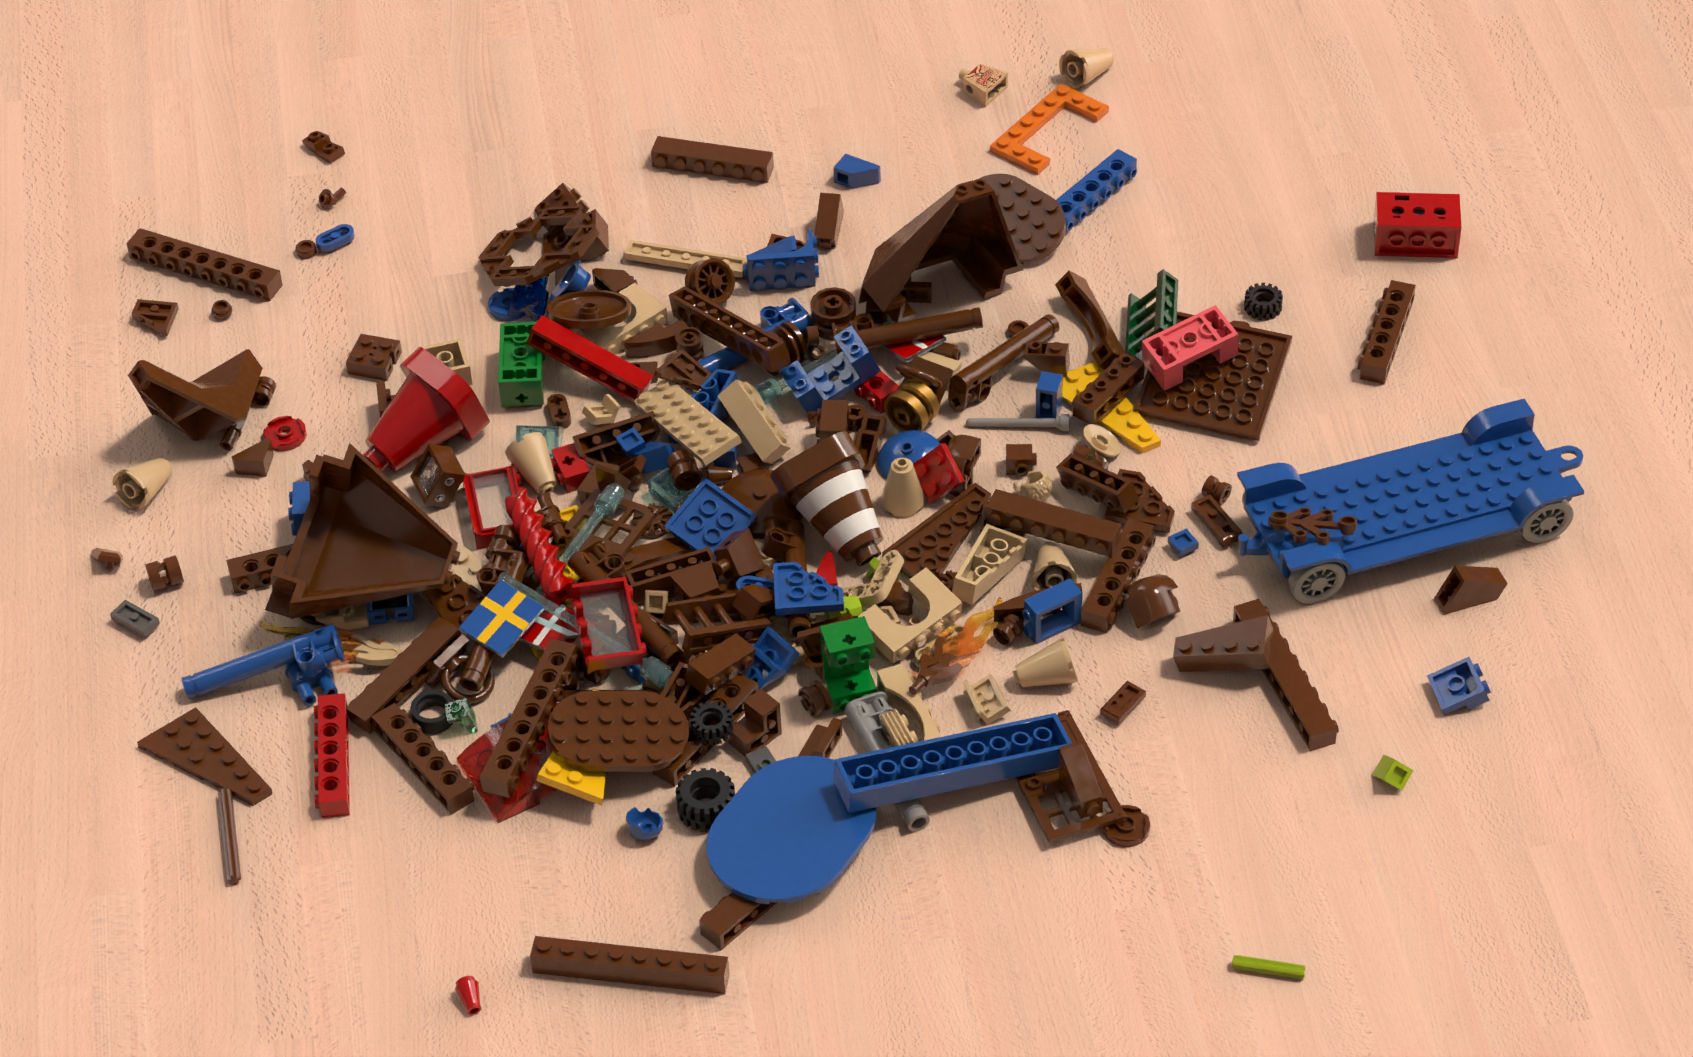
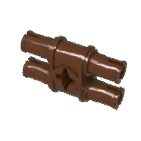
[536,492,569,547]

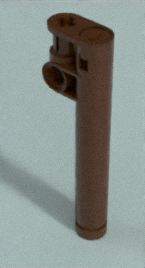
[831,307,983,354]
[948,314,1060,412]
[761,513,811,640]
[568,538,683,668]
[459,548,530,692]

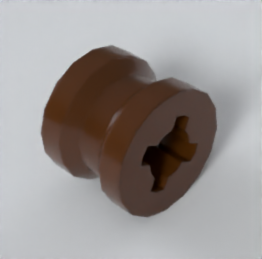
[849,404,865,432]

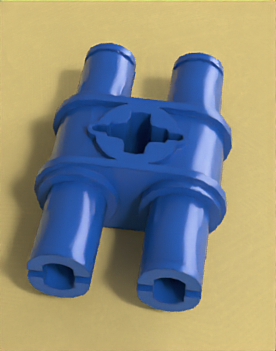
[285,661,338,706]

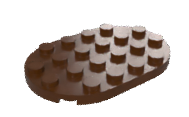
[974,173,1066,264]
[547,691,689,772]

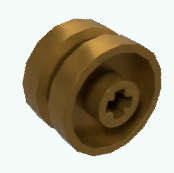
[884,379,940,432]

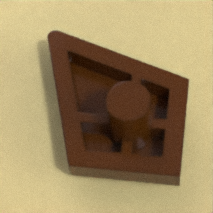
[91,548,123,570]

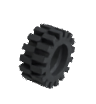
[1244,283,1283,320]
[690,701,733,745]

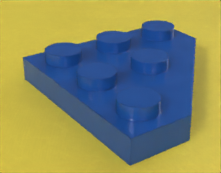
[773,562,844,616]

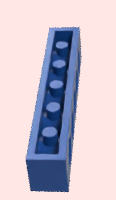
[1056,149,1137,232]

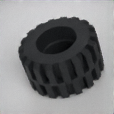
[675,768,735,832]

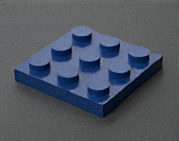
[664,478,758,560]

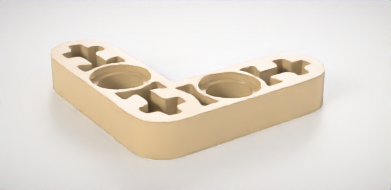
[842,550,904,606]

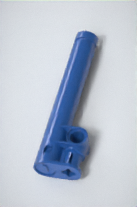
[685,298,813,389]
[182,624,346,699]

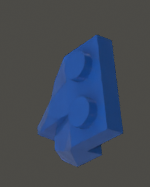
[745,627,800,689]

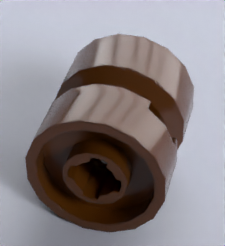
[675,327,704,361]
[666,449,702,491]
[486,525,521,560]
[145,555,184,591]

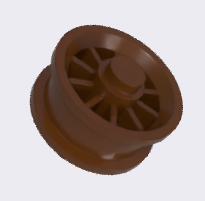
[685,258,735,304]

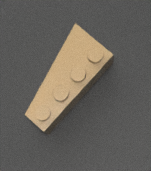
[952,524,1028,605]

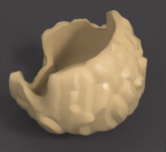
[1013,470,1053,502]

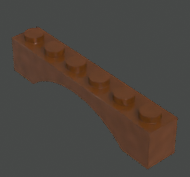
[1055,270,1125,370]

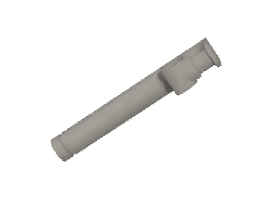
[844,691,930,832]

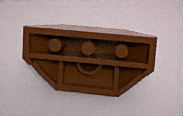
[572,411,661,466]

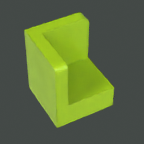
[1373,754,1414,791]

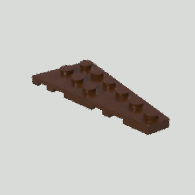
[137,707,273,806]

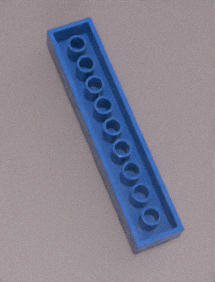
[833,713,1072,813]

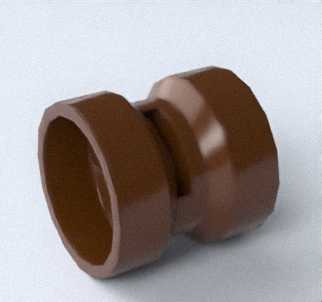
[252,376,277,406]
[1201,475,1232,504]
[993,614,1024,646]

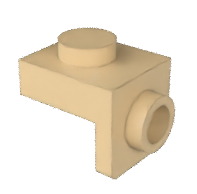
[582,394,620,425]

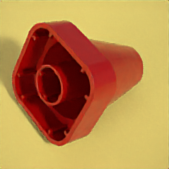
[363,347,490,472]

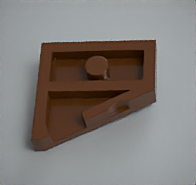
[654,348,712,391]

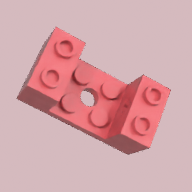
[1142,305,1238,391]

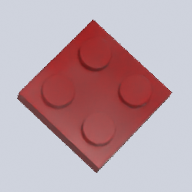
[913,443,965,504]

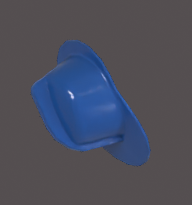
[549,259,591,300]

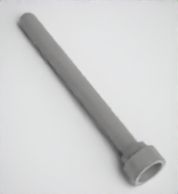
[966,414,1070,431]

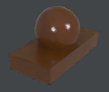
[619,454,647,490]

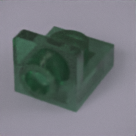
[445,698,478,734]

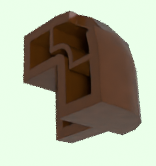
[947,434,981,496]
[1125,574,1181,629]

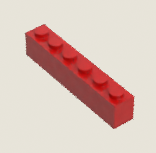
[526,315,653,402]

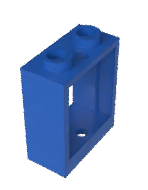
[1023,579,1083,644]

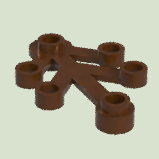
[1268,507,1357,545]

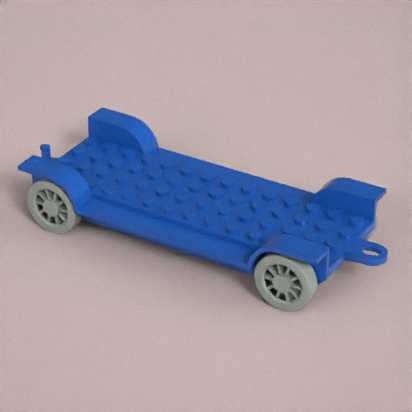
[1237,398,1584,604]

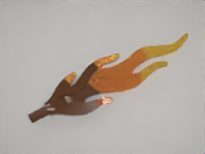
[909,598,1002,695]

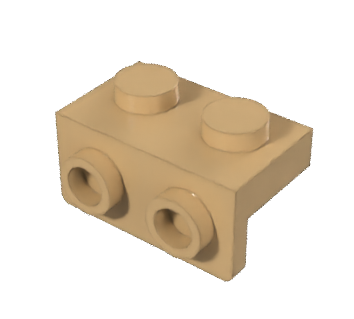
[963,674,1011,725]

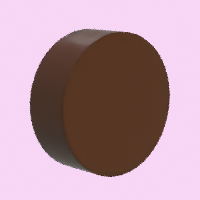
[296,240,317,259]
[1008,320,1029,337]

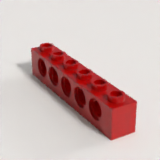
[314,693,350,818]

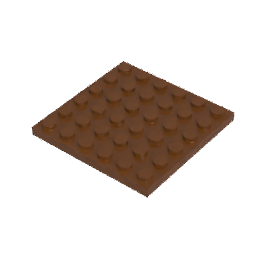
[1134,311,1292,441]

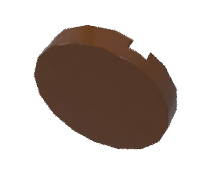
[1102,805,1150,847]

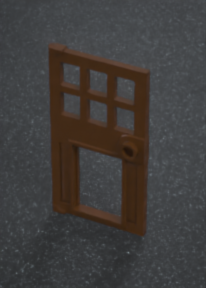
[519,489,660,606]
[1015,710,1128,843]

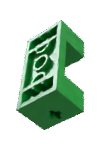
[498,322,545,407]
[820,616,877,714]

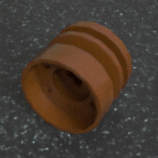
[765,321,809,376]

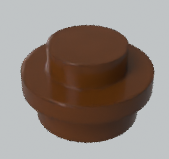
[211,300,233,319]

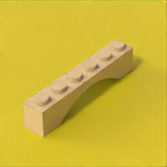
[877,663,942,740]

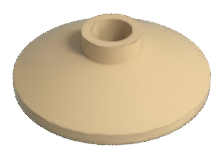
[1082,424,1121,457]

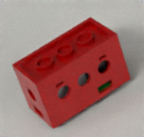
[1373,192,1462,258]

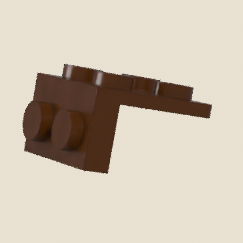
[534,183,590,232]

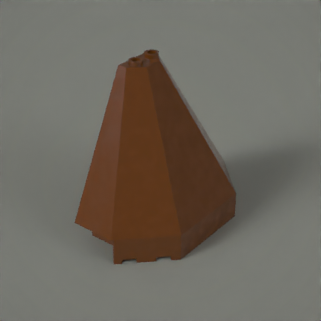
[858,179,1023,323]
[265,443,460,619]

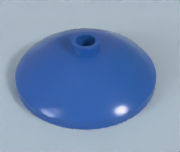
[878,430,940,479]

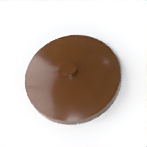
[547,290,631,329]
[722,469,803,539]

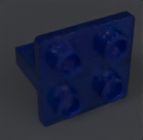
[509,274,549,322]

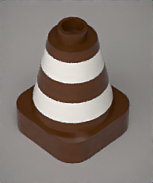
[770,431,883,567]

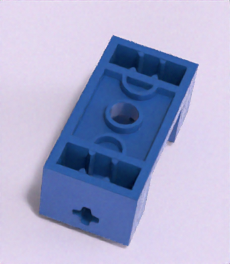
[780,325,881,413]

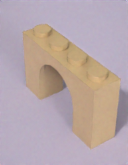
[571,283,668,355]
[858,568,962,664]

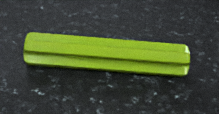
[1232,955,1306,979]

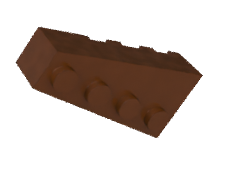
[1173,615,1274,672]

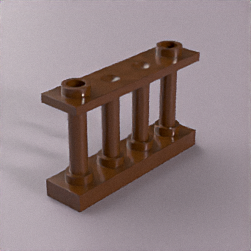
[663,593,771,654]

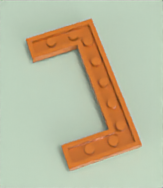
[990,83,1109,175]

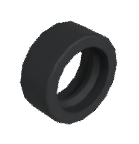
[410,690,456,734]

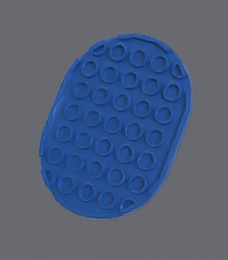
[707,756,876,904]

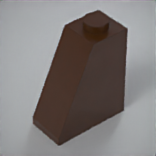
[814,192,844,249]
[1434,565,1508,614]
[1059,741,1103,819]

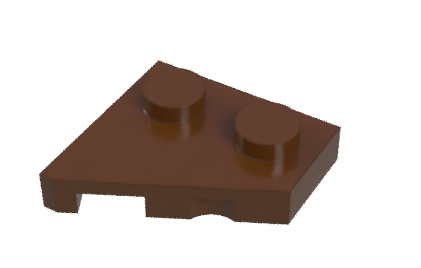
[132,299,179,336]

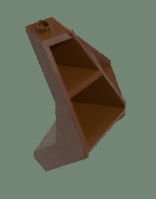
[128,349,263,441]

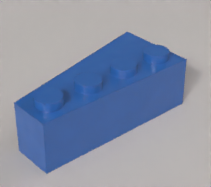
[668,369,738,444]

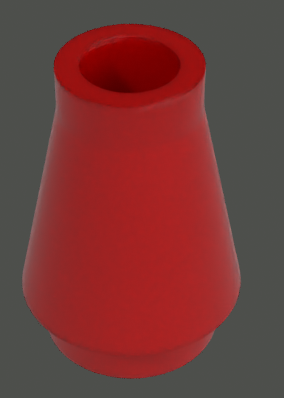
[455,976,482,1014]

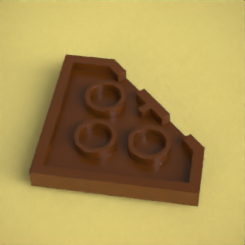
[1105,469,1175,533]

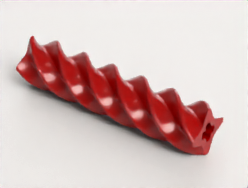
[505,488,574,606]

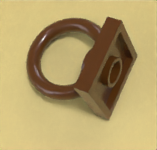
[894,355,954,404]
[425,634,495,704]

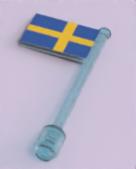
[459,572,673,688]

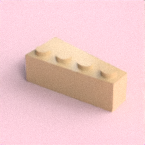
[717,380,791,464]

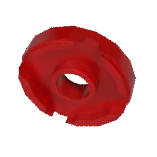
[263,416,307,451]

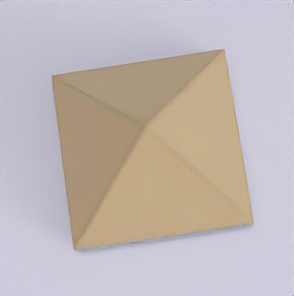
[645,590,668,614]

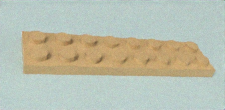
[634,380,742,466]

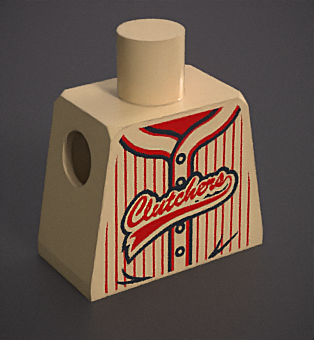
[958,64,1008,107]

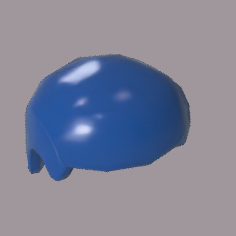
[626,807,663,840]

